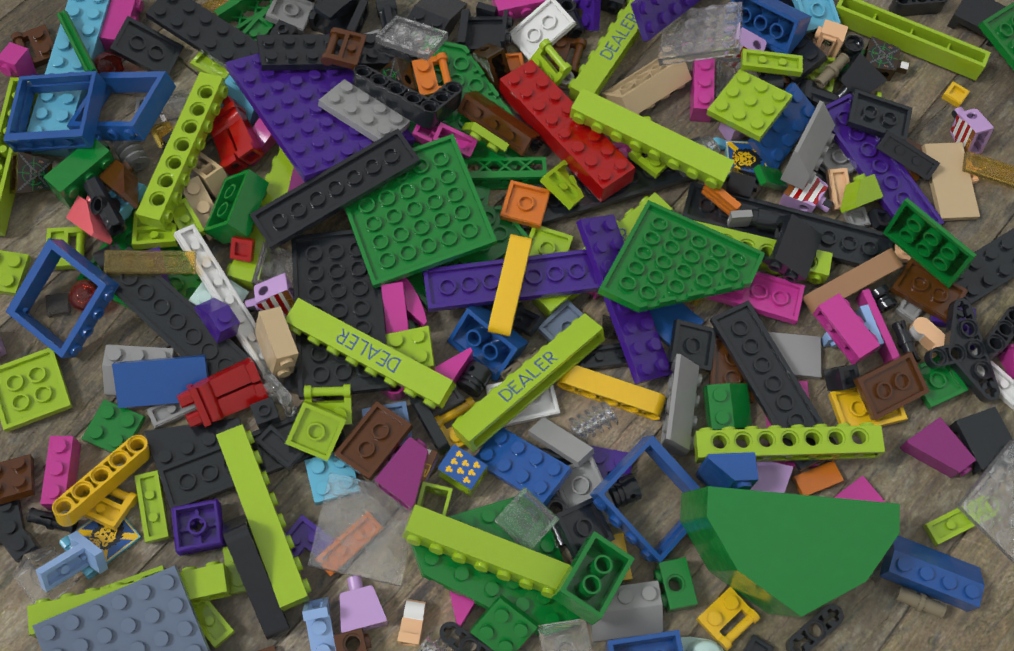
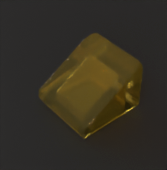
[150,120,173,148]

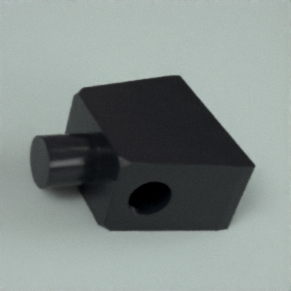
[836,52,887,98]

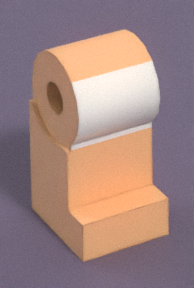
[908,317,945,358]
[397,599,426,648]

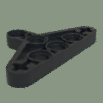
[924,298,1000,403]

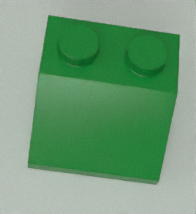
[703,383,752,430]

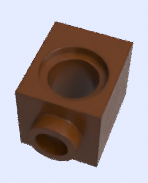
[333,628,372,651]

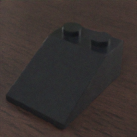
[406,0,467,42]

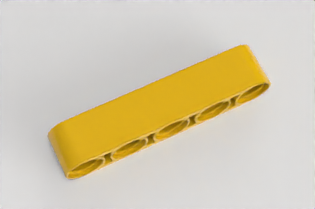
[488,234,532,337]
[557,365,667,420]
[52,435,150,527]

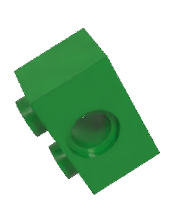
[653,557,698,613]

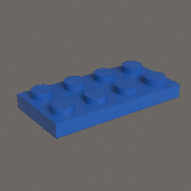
[748,83,816,169]
[475,428,572,507]

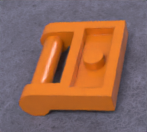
[411,52,452,97]

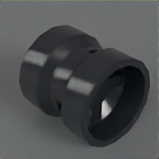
[839,35,864,61]
[871,285,898,314]

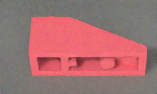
[66,195,112,244]

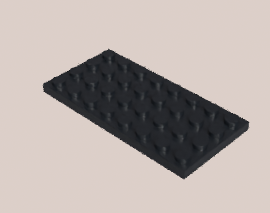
[291,230,390,400]

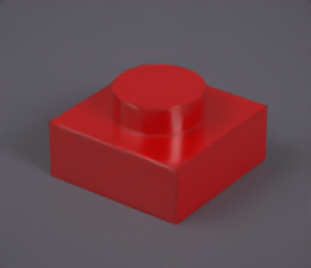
[230,236,255,262]

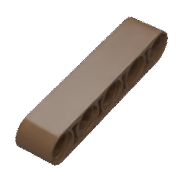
[802,248,903,316]

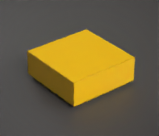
[941,81,970,108]

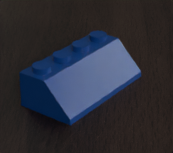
[724,0,812,54]
[879,535,985,612]

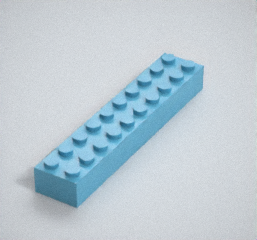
[27,0,111,157]

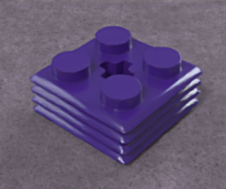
[171,499,226,556]

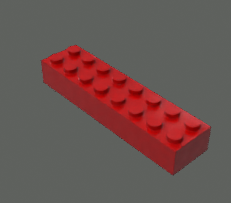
[499,59,635,202]

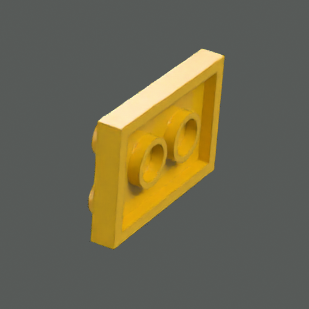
[828,387,908,427]

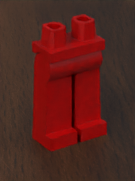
[210,96,265,176]
[176,357,269,427]

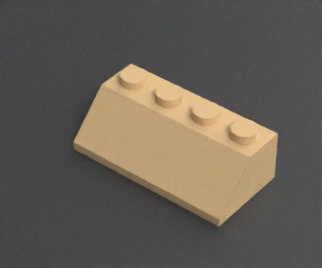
[601,55,692,115]

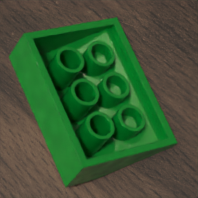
[883,198,976,288]

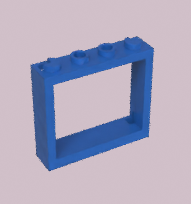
[3,71,106,152]
[67,71,176,141]
[5,238,119,358]
[589,435,700,563]

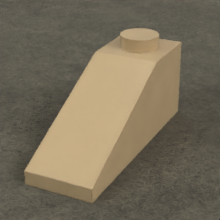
[191,151,228,198]

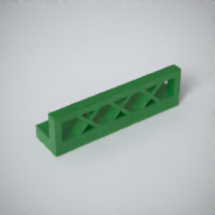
[214,0,273,31]
[463,157,547,190]

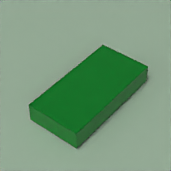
[753,164,788,191]

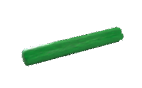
[57,10,97,72]

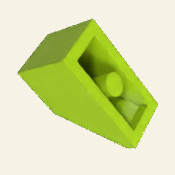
[840,173,883,213]

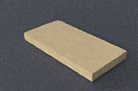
[922,142,980,221]

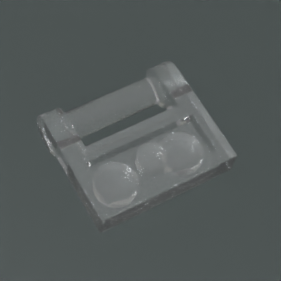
[262,370,298,418]

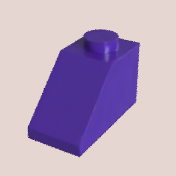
[194,298,240,344]

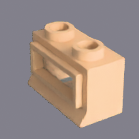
[812,19,848,59]

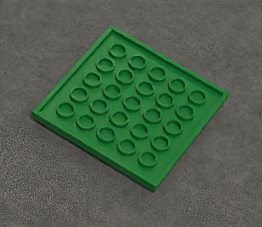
[345,134,498,289]

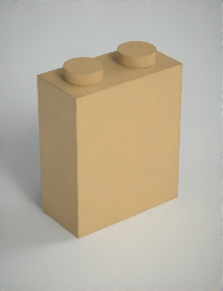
[254,306,299,379]

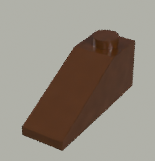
[98,159,139,209]

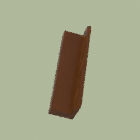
[457,90,540,156]

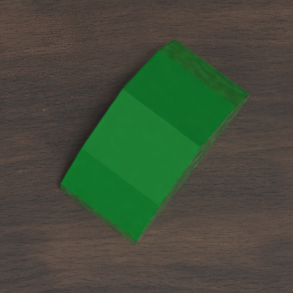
[680,486,900,617]

